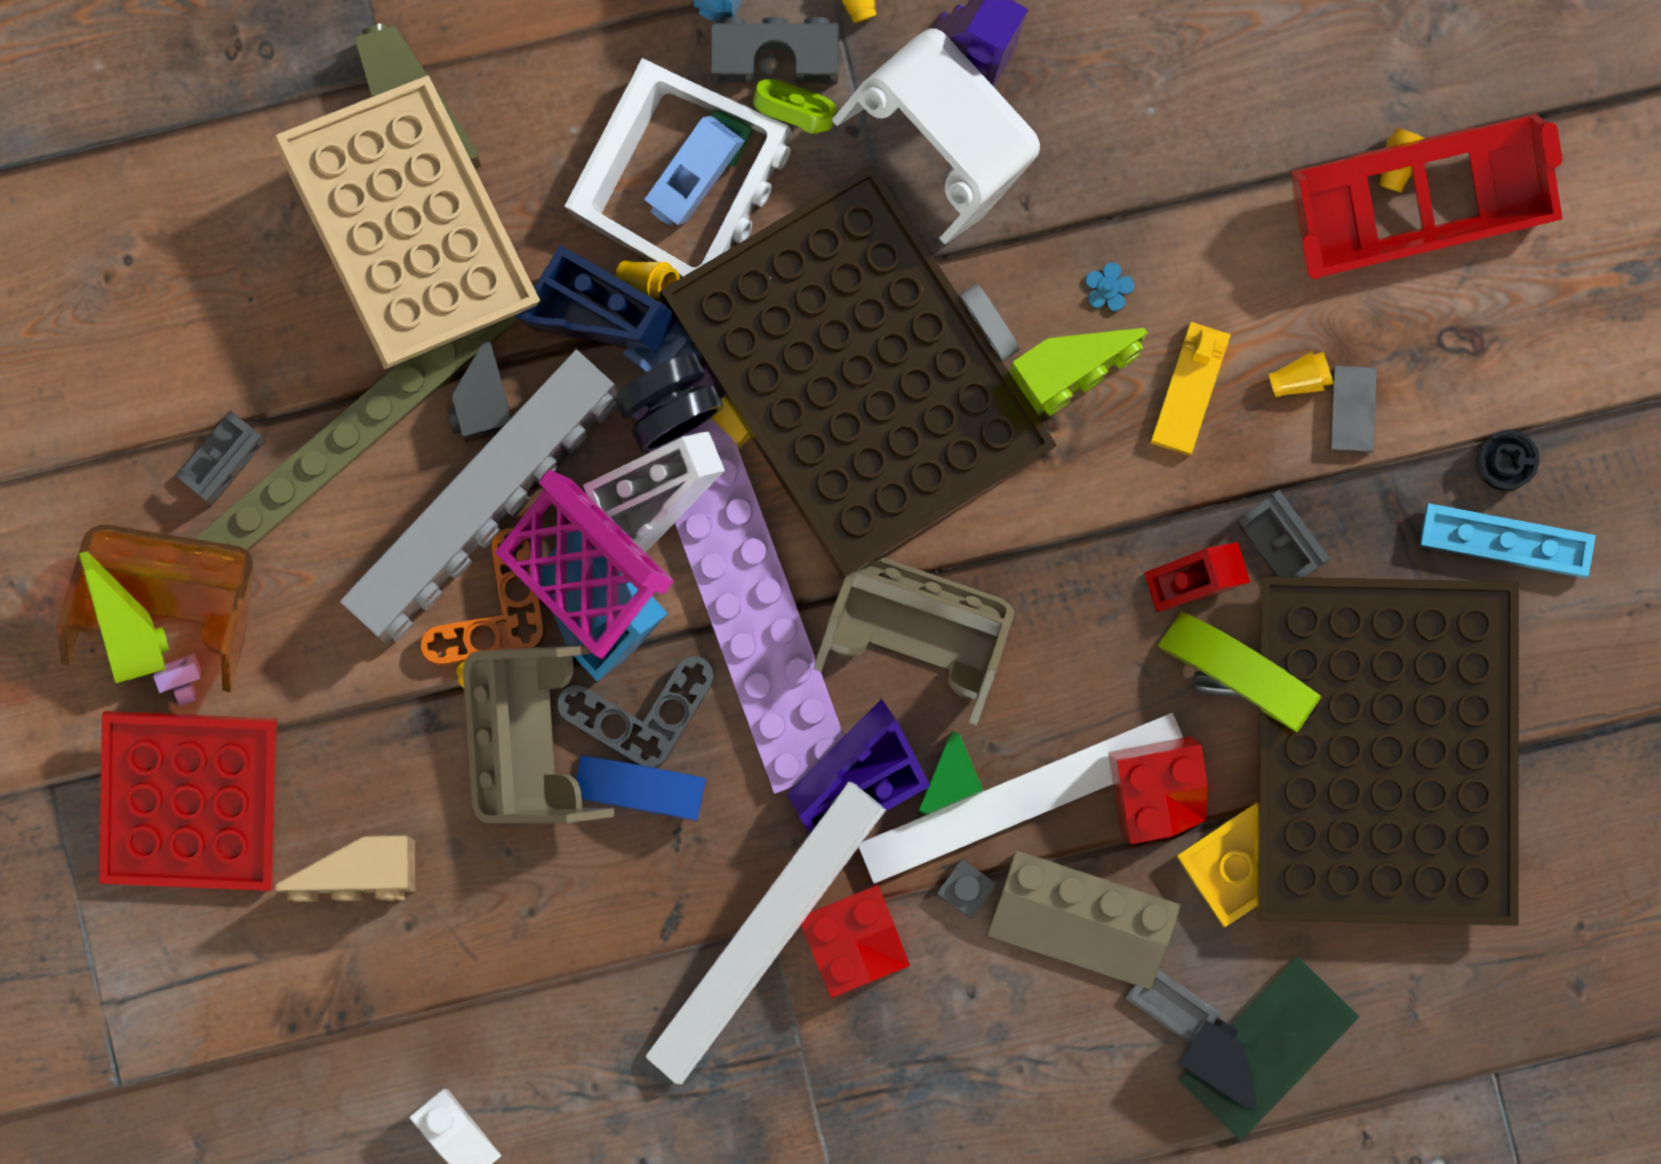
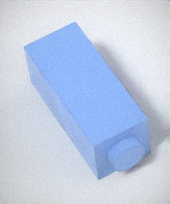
[644,116,745,226]

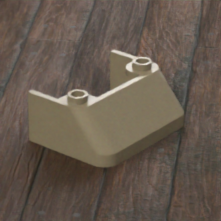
[813,557,1014,726]
[463,645,614,823]

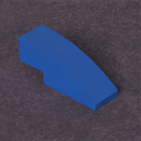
[576,755,706,822]

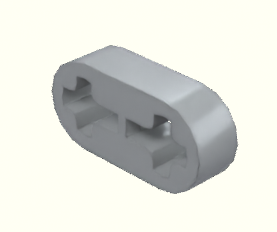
[959,284,1020,361]

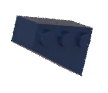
[516,245,675,353]

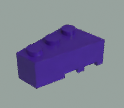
[932,0,1028,87]
[787,698,930,835]

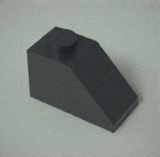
[1175,1018,1257,1112]

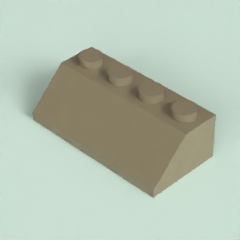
[987,850,1181,990]

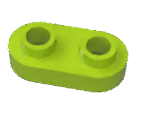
[753,79,837,134]

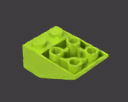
[1009,328,1148,417]

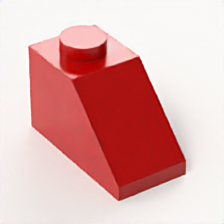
[1144,542,1251,613]

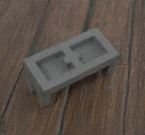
[175,411,266,506]
[1237,490,1330,577]

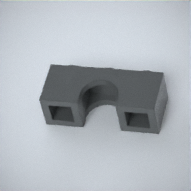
[711,17,838,83]

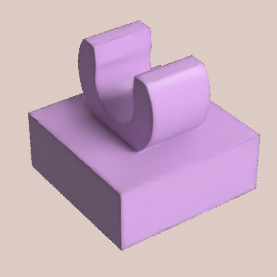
[154,653,201,706]

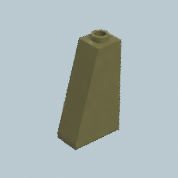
[354,24,481,168]

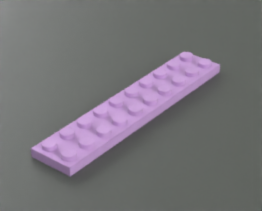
[636,368,844,795]

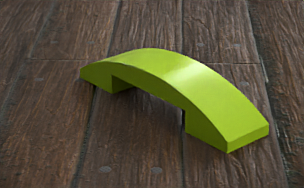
[1157,611,1321,732]

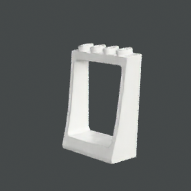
[565,58,793,278]

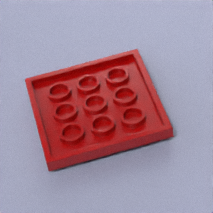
[99,711,277,891]

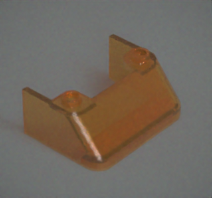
[57,525,253,692]

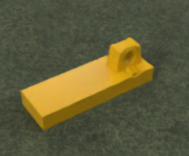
[1150,322,1231,456]

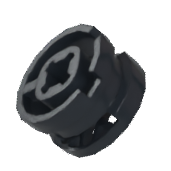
[1475,430,1540,491]

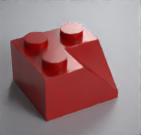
[1108,736,1208,844]
[800,885,910,999]

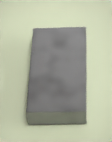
[1329,365,1377,454]
[1125,969,1220,1043]

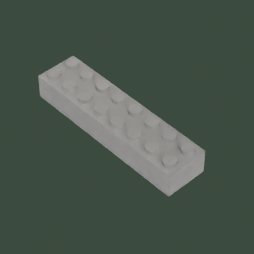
[340,349,617,645]

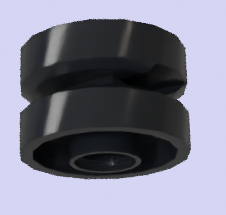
[613,353,723,452]

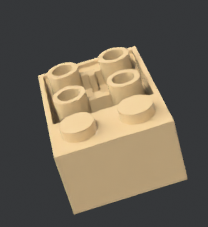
[276,836,415,902]

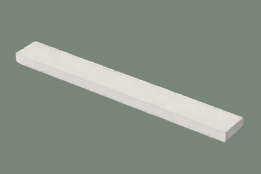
[858,713,1183,884]
[645,782,885,1084]

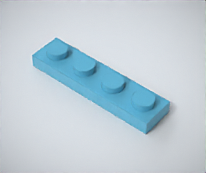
[1419,503,1596,578]

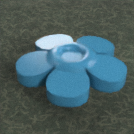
[1086,263,1134,311]

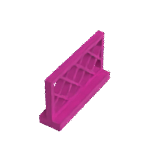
[495,469,674,658]

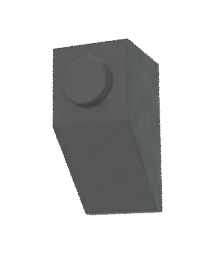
[447,342,512,443]

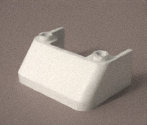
[832,28,1040,244]

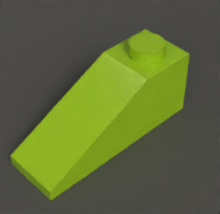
[79,551,170,683]

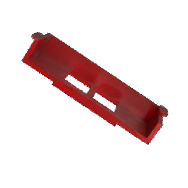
[1290,114,1563,279]

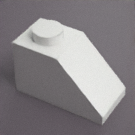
[410,1089,502,1164]

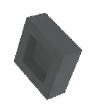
[937,859,996,919]

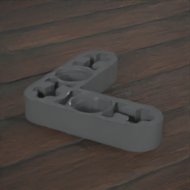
[557,656,714,768]

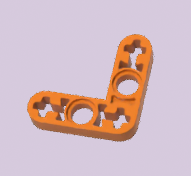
[421,528,544,666]

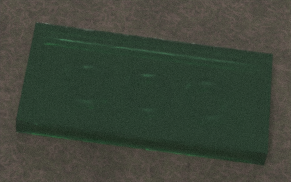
[1178,956,1360,1141]

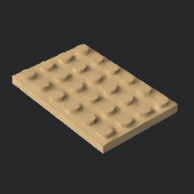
[273,75,540,369]

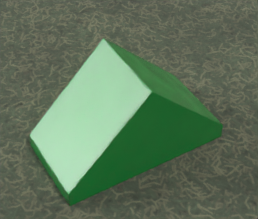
[918,731,983,816]

